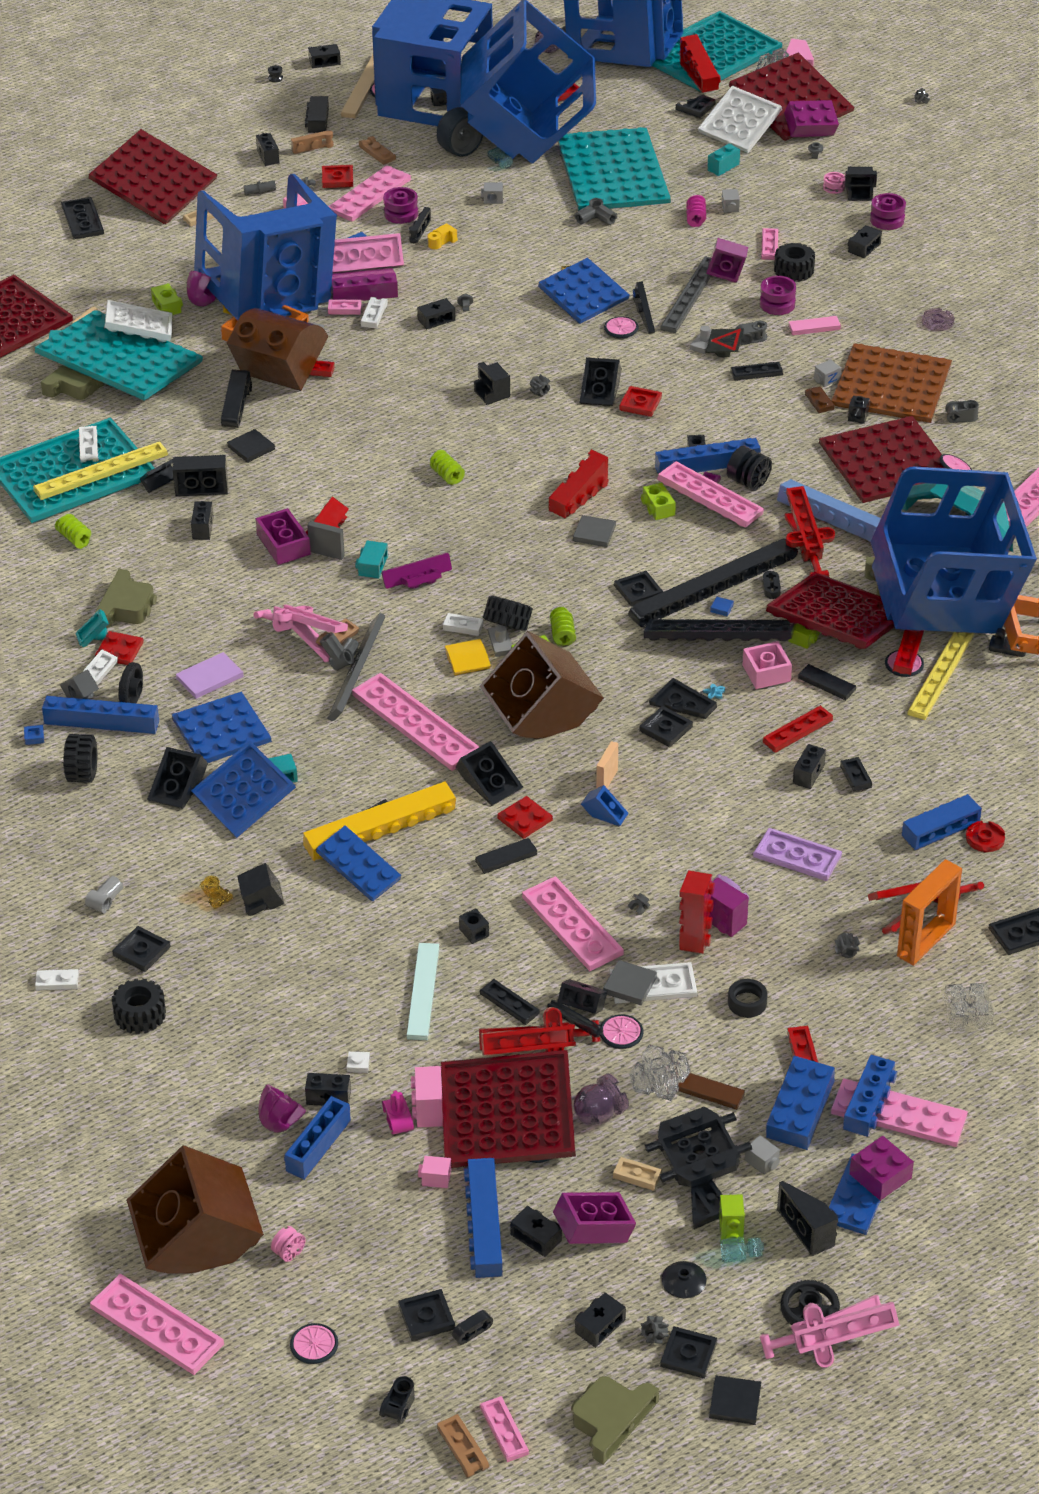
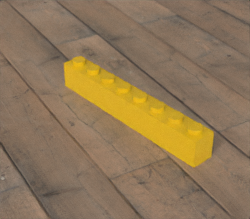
[303,781,456,861]

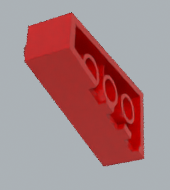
[680,34,721,93]
[549,449,609,519]
[679,870,715,954]

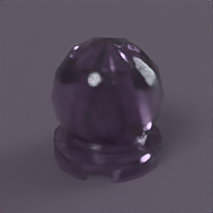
[574,1073,629,1127]

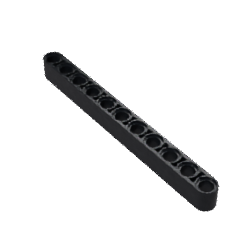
[628,538,798,627]

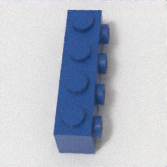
[902,794,982,850]
[843,1055,897,1137]
[284,1096,351,1180]

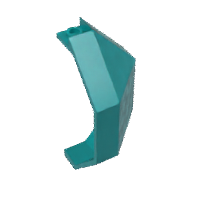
[902,483,1013,552]

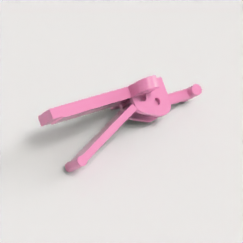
[254,604,348,662]
[760,1295,900,1368]

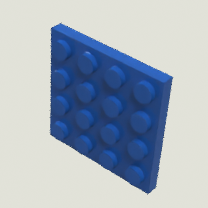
[538,257,630,324]
[172,691,272,763]
[191,741,296,838]

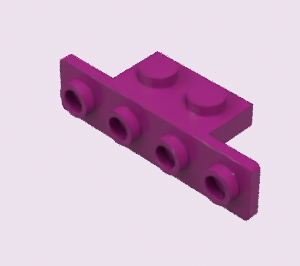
[381,552,452,589]

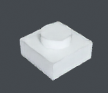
[347,1051,370,1073]

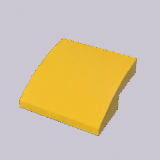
[444,639,491,676]

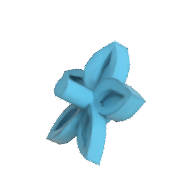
[703,684,725,699]

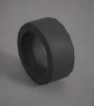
[728,978,768,1018]

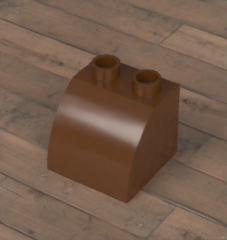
[227,308,329,391]
[479,631,604,738]
[126,1145,264,1274]

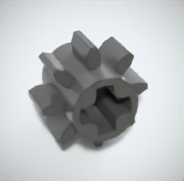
[530,374,550,396]
[834,933,860,958]
[640,1316,669,1344]

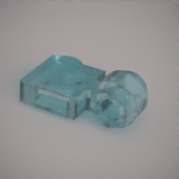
[487,147,513,169]
[720,1237,764,1263]

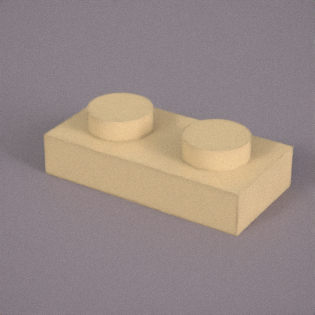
[613,1157,662,1191]

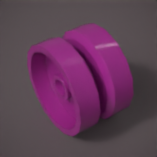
[383,187,418,224]
[870,193,906,230]
[760,276,796,315]

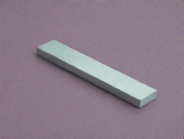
[407,943,439,1040]

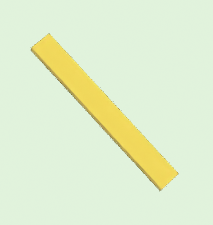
[33,442,168,500]
[908,632,975,720]

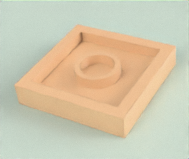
[596,741,618,788]

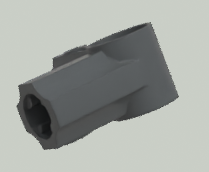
[574,198,617,225]
[319,632,359,670]

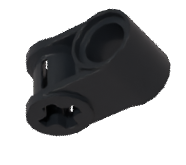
[379,1376,415,1424]

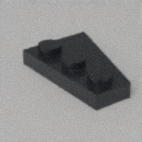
[649,678,717,719]

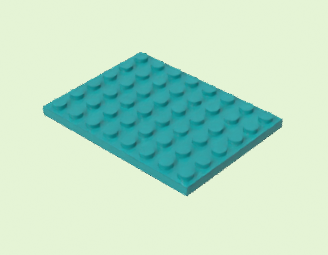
[652,11,782,92]
[558,127,671,211]
[35,310,203,401]
[0,417,154,523]

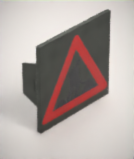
[706,328,744,358]

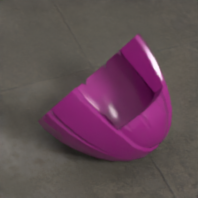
[187,271,216,307]
[258,1084,306,1133]

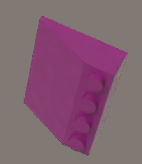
[331,268,398,301]

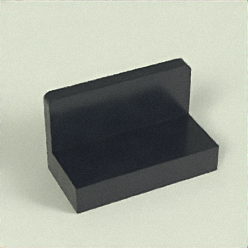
[140,459,174,493]

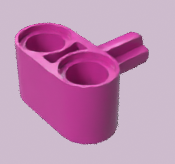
[382,1090,414,1135]

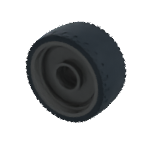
[436,107,483,157]

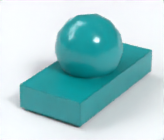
[75,609,109,647]

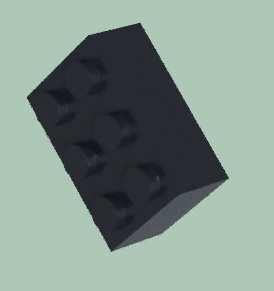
[173,455,228,497]

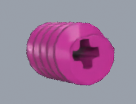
[686,195,706,227]

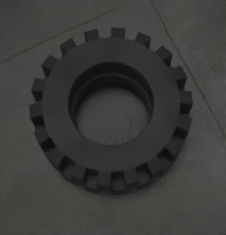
[774,243,815,282]
[483,595,533,631]
[63,734,98,783]
[112,978,166,1034]

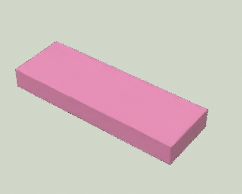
[761,228,778,260]
[788,316,841,336]
[480,1396,529,1462]

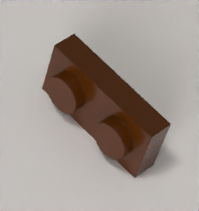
[805,386,835,413]

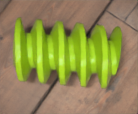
[430,450,465,485]
[55,514,91,549]
[550,607,576,645]

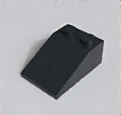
[579,357,622,406]
[455,741,523,806]
[147,747,208,809]
[777,1181,838,1256]

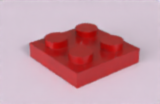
[322,165,353,188]
[619,386,662,417]
[95,631,144,665]
[497,795,553,839]

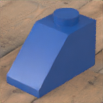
[581,785,629,826]

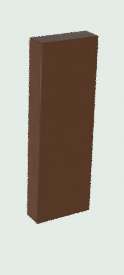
[677,1071,745,1110]

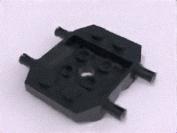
[644,1106,752,1187]

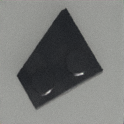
[675,95,716,118]
[691,1180,723,1230]

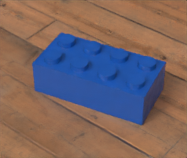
[766,1056,835,1150]

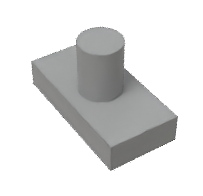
[690,326,711,354]
[488,625,512,657]

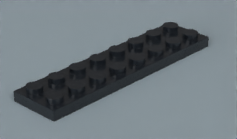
[643,619,796,641]

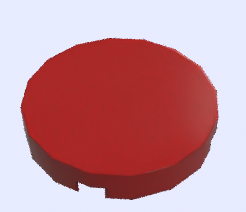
[966,821,1005,852]

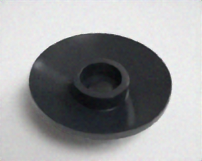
[662,1261,707,1298]

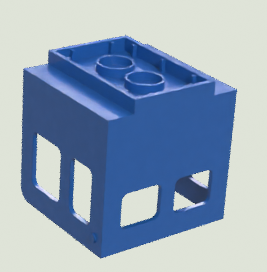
[372,0,493,126]
[460,0,596,163]
[564,0,684,67]
[194,174,337,320]
[871,467,1037,634]

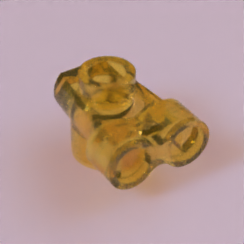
[200,875,233,909]

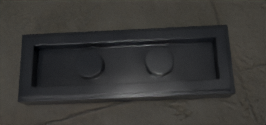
[731,362,783,381]
[798,664,856,701]
[475,838,537,874]
[480,979,540,1025]

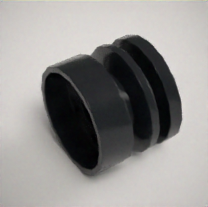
[726,445,772,491]

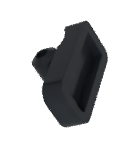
[989,628,1026,657]

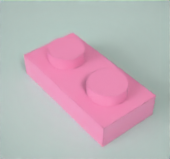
[328,300,362,315]

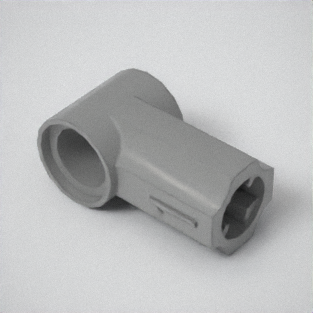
[85,876,123,913]

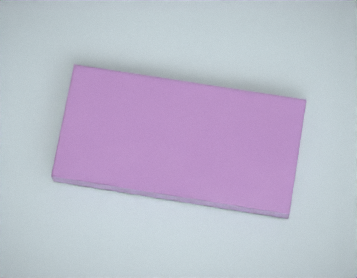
[753,828,842,881]

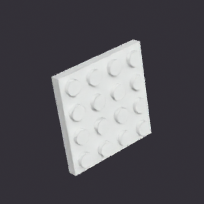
[698,86,782,153]
[104,300,172,342]

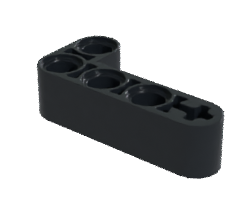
[221,369,252,427]

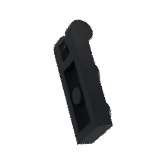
[409,207,431,244]

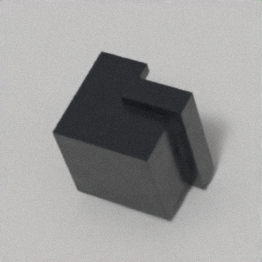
[844,166,877,201]
[474,362,510,405]
[237,863,285,916]

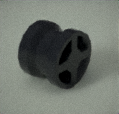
[268,65,283,83]

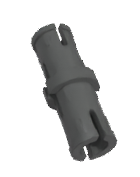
[243,180,276,195]

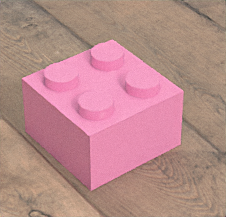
[743,641,792,689]
[411,1066,443,1127]

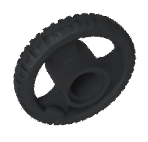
[118,662,143,703]
[780,1280,840,1325]

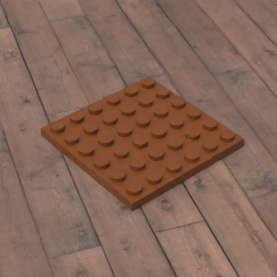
[832,343,952,423]

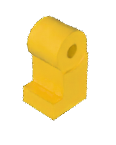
[427,223,458,250]

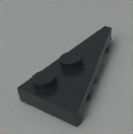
[632,281,655,334]

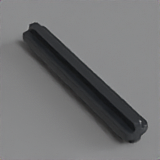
[547,1000,603,1038]

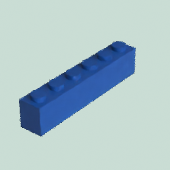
[655,438,761,474]
[42,696,159,734]
[464,1158,503,1278]

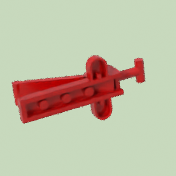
[784,486,835,577]
[868,882,984,934]
[479,1007,600,1055]

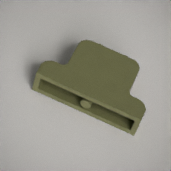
[41,365,105,400]
[94,569,157,628]
[571,1376,659,1465]

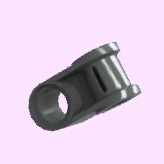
[735,320,767,345]
[945,400,979,423]

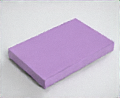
[176,652,244,699]

